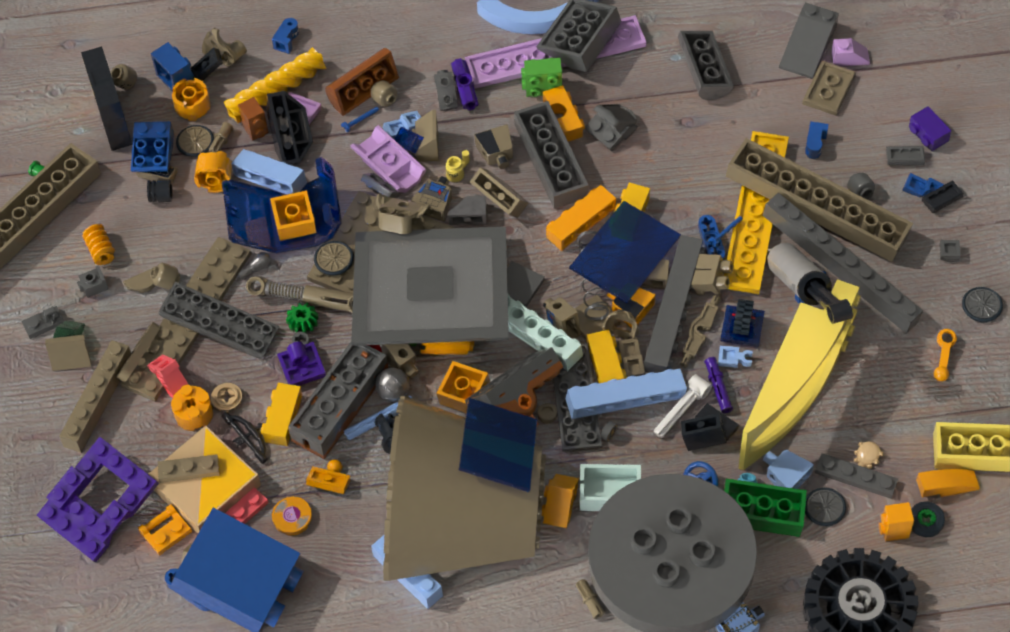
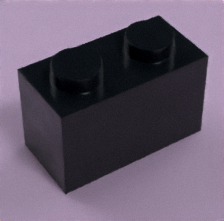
[681,413,727,451]

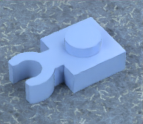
[718,346,753,368]

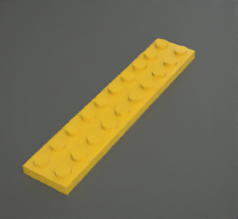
[724,131,789,294]

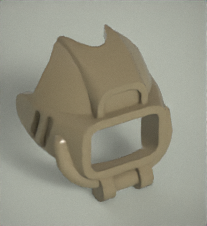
[602,309,639,340]

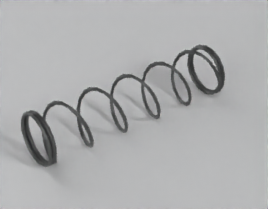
[577,231,609,321]

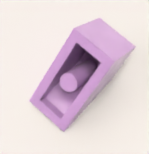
[831,38,870,67]

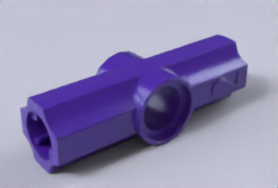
[451,58,479,111]

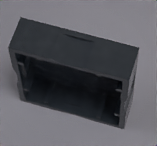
[81,46,133,151]

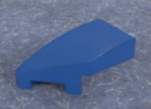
[902,173,944,197]

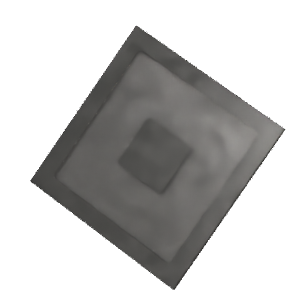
[351,226,509,346]

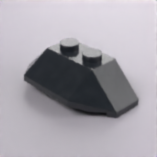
[267,91,313,165]

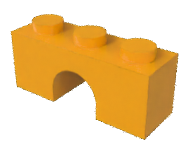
[543,85,585,142]

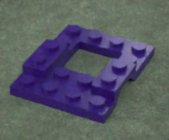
[36,437,159,563]

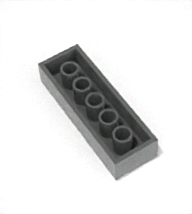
[514,101,589,209]

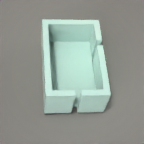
[580,464,641,511]

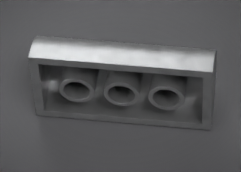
[678,31,734,100]

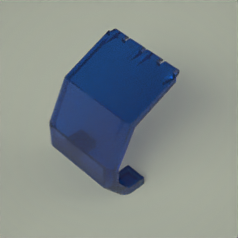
[222,157,342,254]

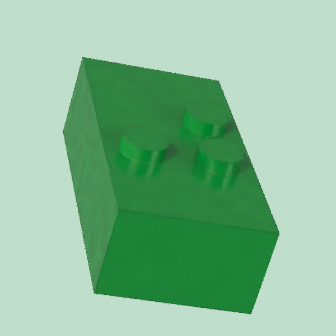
[723,478,807,537]

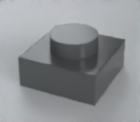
[939,240,960,260]

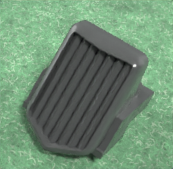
[585,104,638,152]

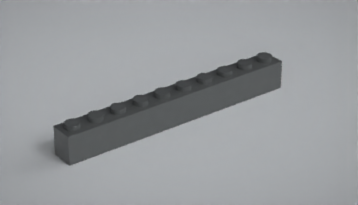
[763,193,923,334]

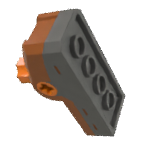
[465,347,563,435]

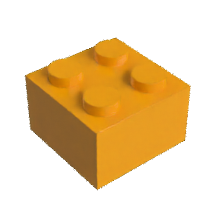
[270,190,316,241]
[436,361,490,416]

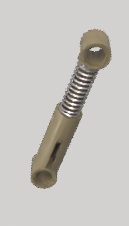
[246,276,353,313]

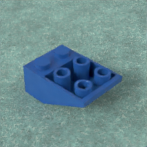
[131,121,174,172]

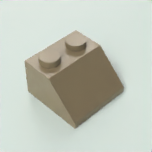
[412,110,439,162]

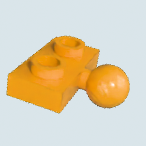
[306,459,350,494]

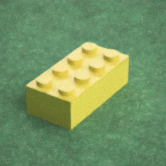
[933,422,1010,472]

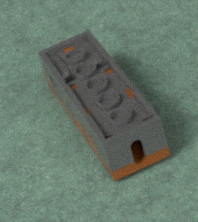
[288,342,388,459]

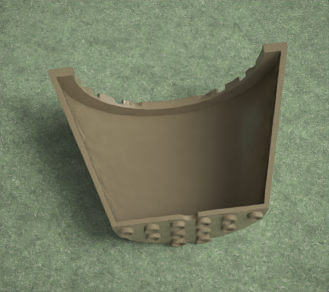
[383,396,546,581]

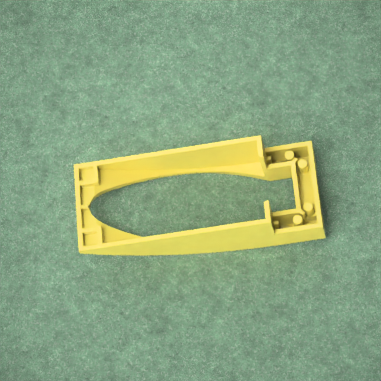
[738,279,861,470]

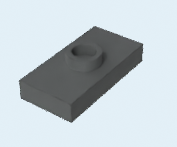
[886,146,925,165]

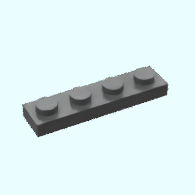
[815,453,898,499]

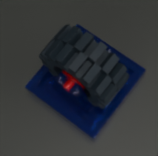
[720,299,765,347]

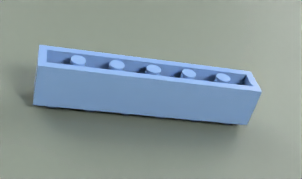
[565,369,687,419]

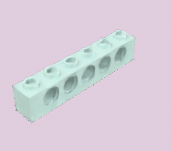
[508,294,583,371]

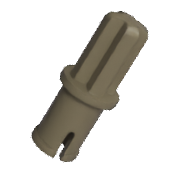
[209,122,233,153]
[576,579,605,619]

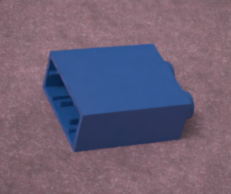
[170,507,304,632]

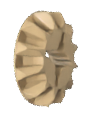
[211,383,243,412]

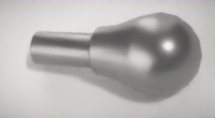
[238,252,271,280]

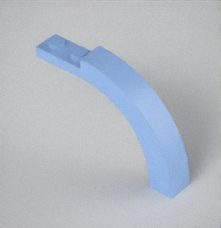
[477,0,599,34]

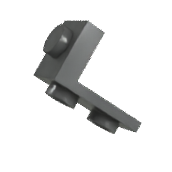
[434,70,458,110]

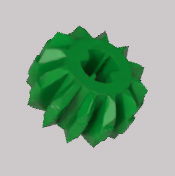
[286,302,319,333]

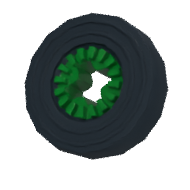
[911,501,945,538]

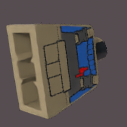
[411,176,452,222]
[543,297,581,339]

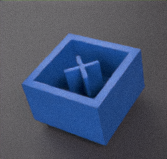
[151,42,194,92]

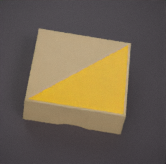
[148,426,261,533]

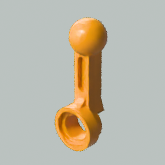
[934,329,957,381]

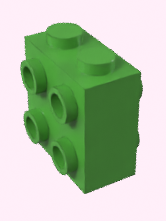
[521,58,562,97]

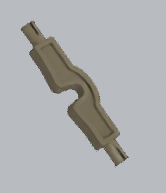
[680,295,721,368]

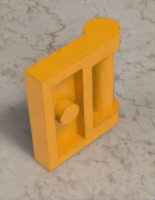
[138,504,192,556]

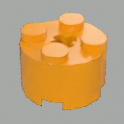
[172,78,211,122]
[194,151,233,193]
[171,384,213,431]

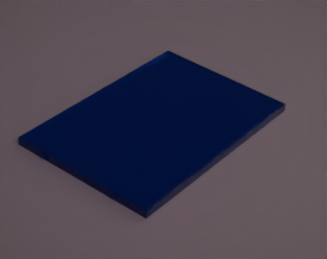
[569,201,681,303]
[458,398,537,492]

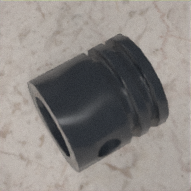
[147,180,173,202]

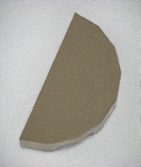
[123,266,157,293]

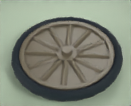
[176,125,214,157]
[314,241,354,275]

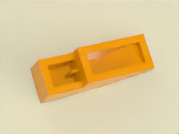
[916,469,980,498]

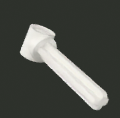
[654,374,712,438]

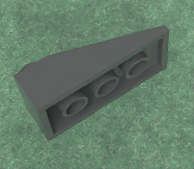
[779,2,839,79]

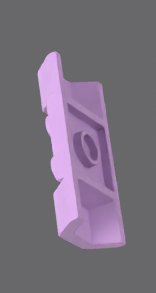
[350,125,426,193]

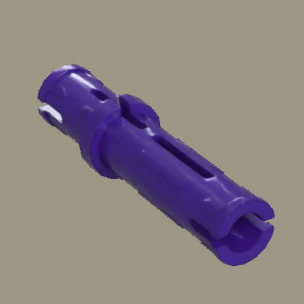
[704,357,733,414]

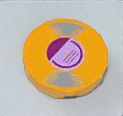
[272,496,312,536]

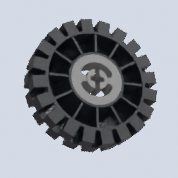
[803,548,918,632]

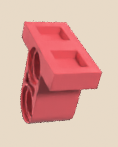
[147,354,189,398]

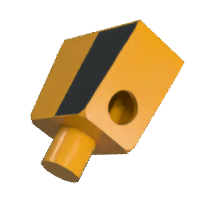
[607,284,655,328]

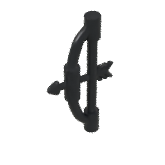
[221,412,268,464]

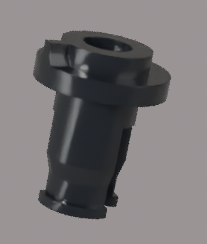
[374,413,395,454]

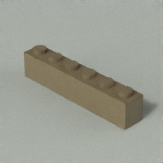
[59,340,131,453]

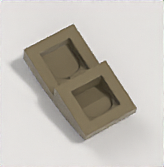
[618,338,645,377]

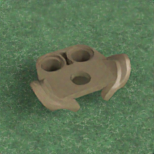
[202,27,247,67]
[376,194,431,234]

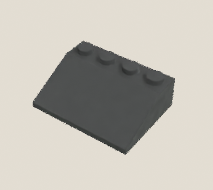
[536,0,622,72]

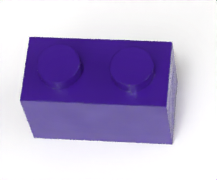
[909,106,951,151]

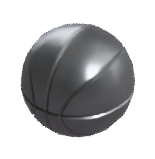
[376,368,410,402]

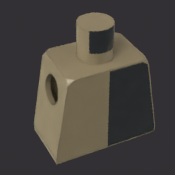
[474,124,513,169]

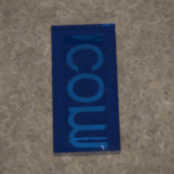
[394,127,424,154]

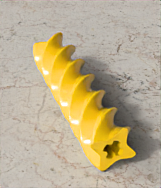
[224,47,327,123]

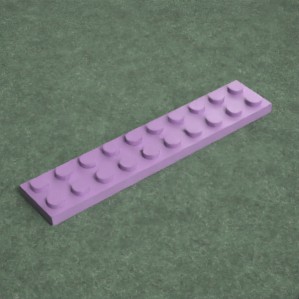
[465,15,646,89]

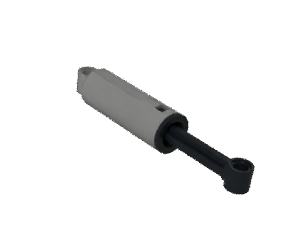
[767,243,853,324]

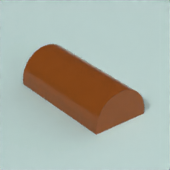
[325,48,399,116]

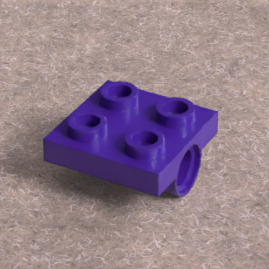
[277,342,326,386]

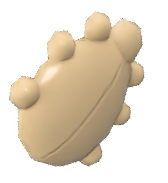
[854,441,884,469]

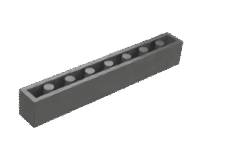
[644,235,705,373]

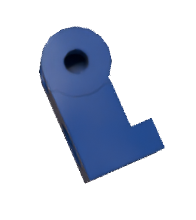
[272,18,299,54]
[805,121,829,159]

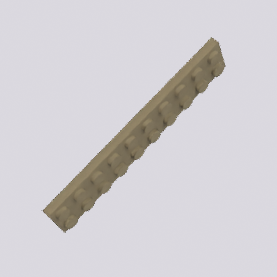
[121,237,251,402]

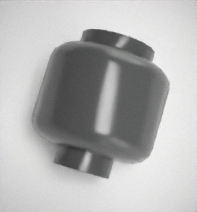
[847,173,875,199]

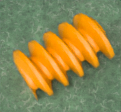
[83,224,115,265]

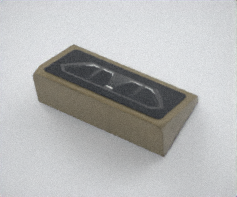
[135,166,178,184]

